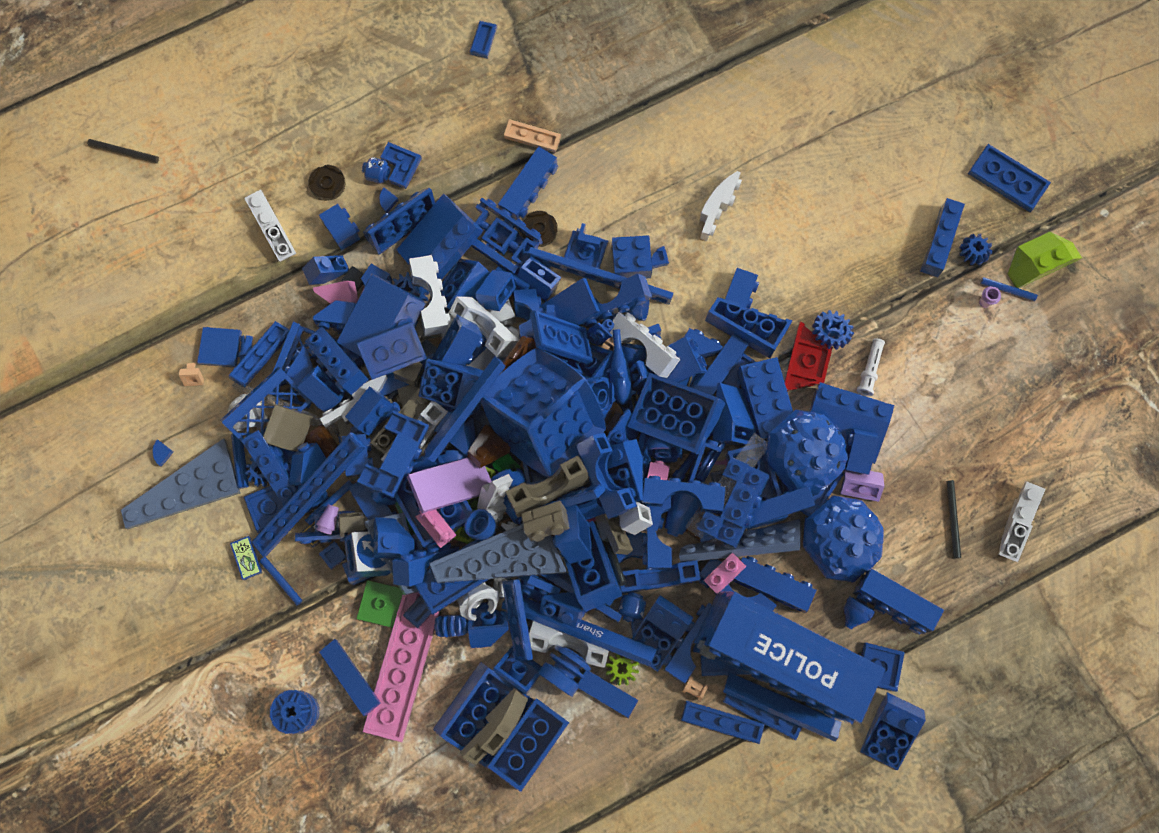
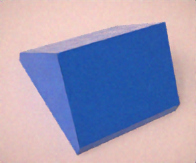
[493,645,542,695]

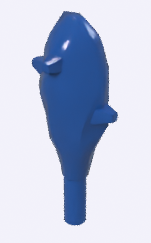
[606,329,636,405]

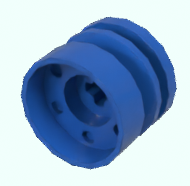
[538,644,591,697]
[270,690,320,734]

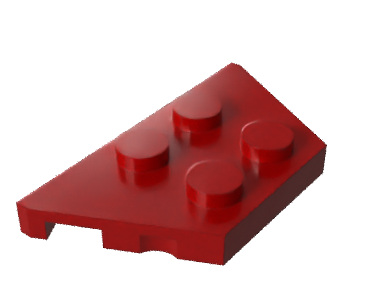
[784,321,833,391]

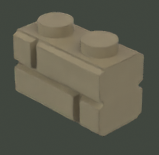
[522,501,570,541]

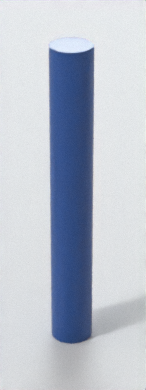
[980,277,1038,301]
[305,480,353,525]
[259,556,303,606]

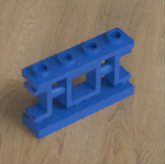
[471,198,543,276]

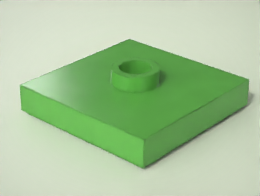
[357,580,403,628]

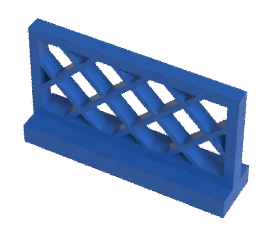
[268,322,337,409]
[220,367,312,442]

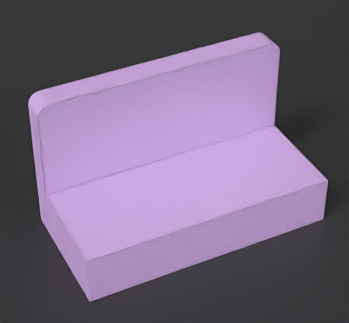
[841,468,884,502]

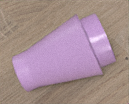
[979,287,1001,308]
[316,504,339,535]

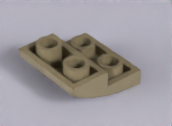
[263,404,313,452]

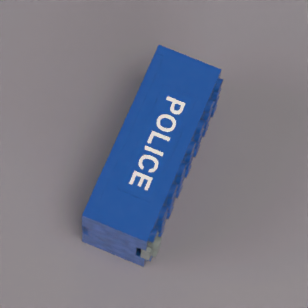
[694,592,885,724]

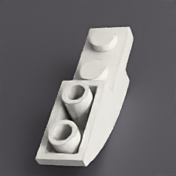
[700,171,742,241]
[245,190,296,262]
[320,375,387,427]
[477,474,513,530]
[998,481,1045,562]

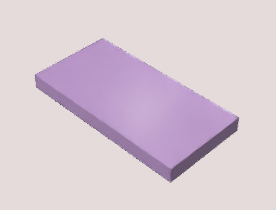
[407,458,492,513]

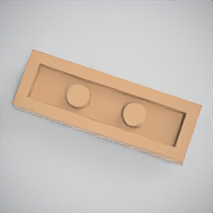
[504,119,561,153]

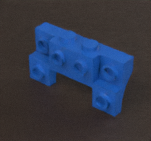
[357,410,429,499]
[697,457,769,548]

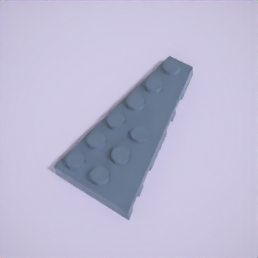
[121,438,240,529]
[679,519,801,563]
[429,524,567,583]

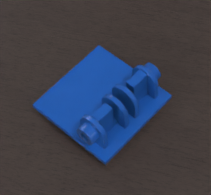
[607,409,640,446]

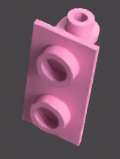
[416,510,456,548]
[704,552,746,595]

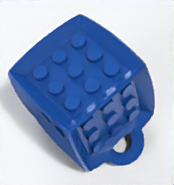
[481,348,606,477]

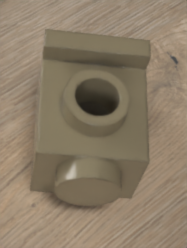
[338,512,368,537]

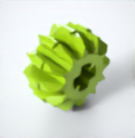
[605,653,639,686]

